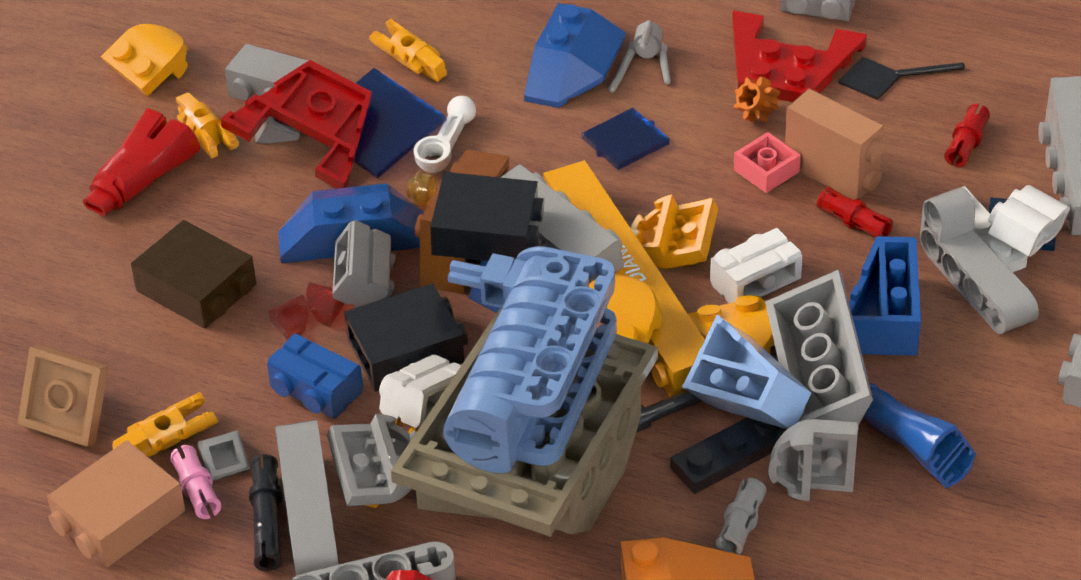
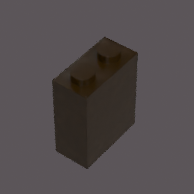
[131,220,257,329]

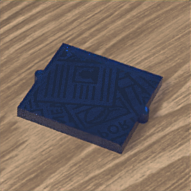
[582,107,670,170]

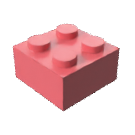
[734,132,801,193]

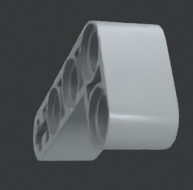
[920,187,1039,334]
[275,420,339,576]
[292,542,456,580]

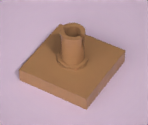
[17,344,109,447]

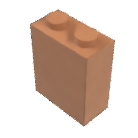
[785,89,884,200]
[47,440,186,568]

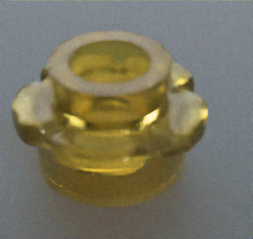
[407,171,437,208]

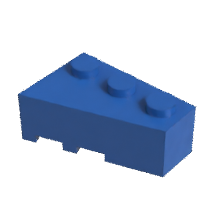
[849,236,921,356]

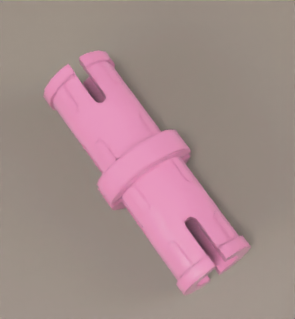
[170,445,222,519]

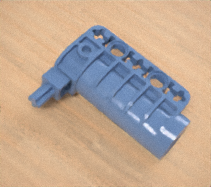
[444,247,617,473]

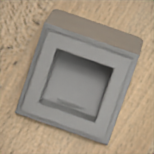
[255,116,300,144]
[197,430,250,481]

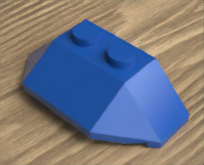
[524,3,626,108]
[278,183,424,263]

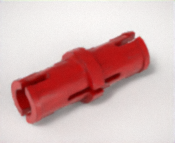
[944,103,990,168]
[817,187,893,238]

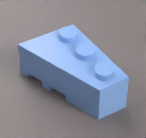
[682,314,811,429]

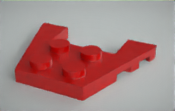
[732,10,867,102]
[221,60,372,189]

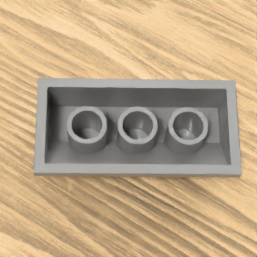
[765,270,873,425]

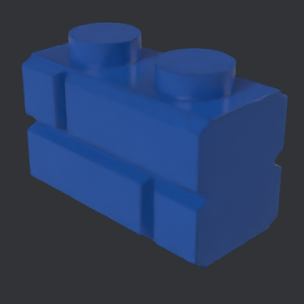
[267,333,363,419]

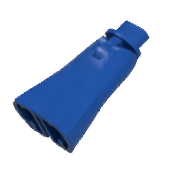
[863,383,976,488]

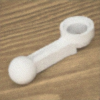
[414,96,476,173]

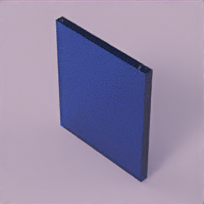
[354,68,447,178]

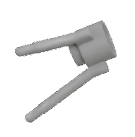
[609,20,671,93]

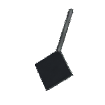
[838,57,965,100]

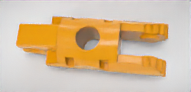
[369,18,447,82]
[176,93,239,159]
[112,392,219,458]

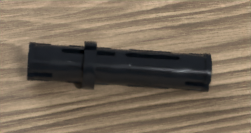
[249,454,283,571]

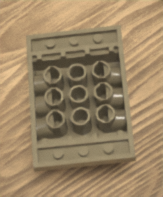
[391,308,658,537]

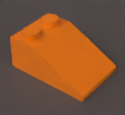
[621,537,755,580]

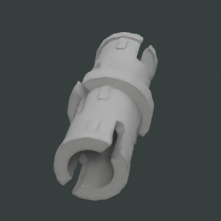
[716,478,766,554]

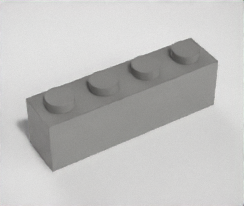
[501,164,624,283]

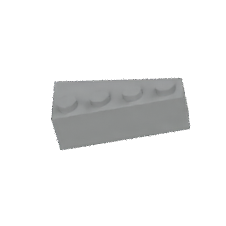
[1039,76,1081,235]

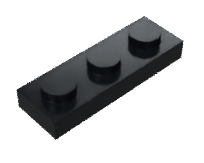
[670,418,787,494]

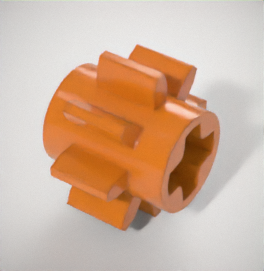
[733,76,780,122]

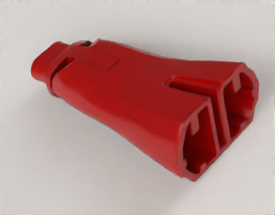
[83,108,200,216]

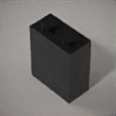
[430,172,545,261]
[344,283,468,392]

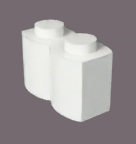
[988,185,1070,257]

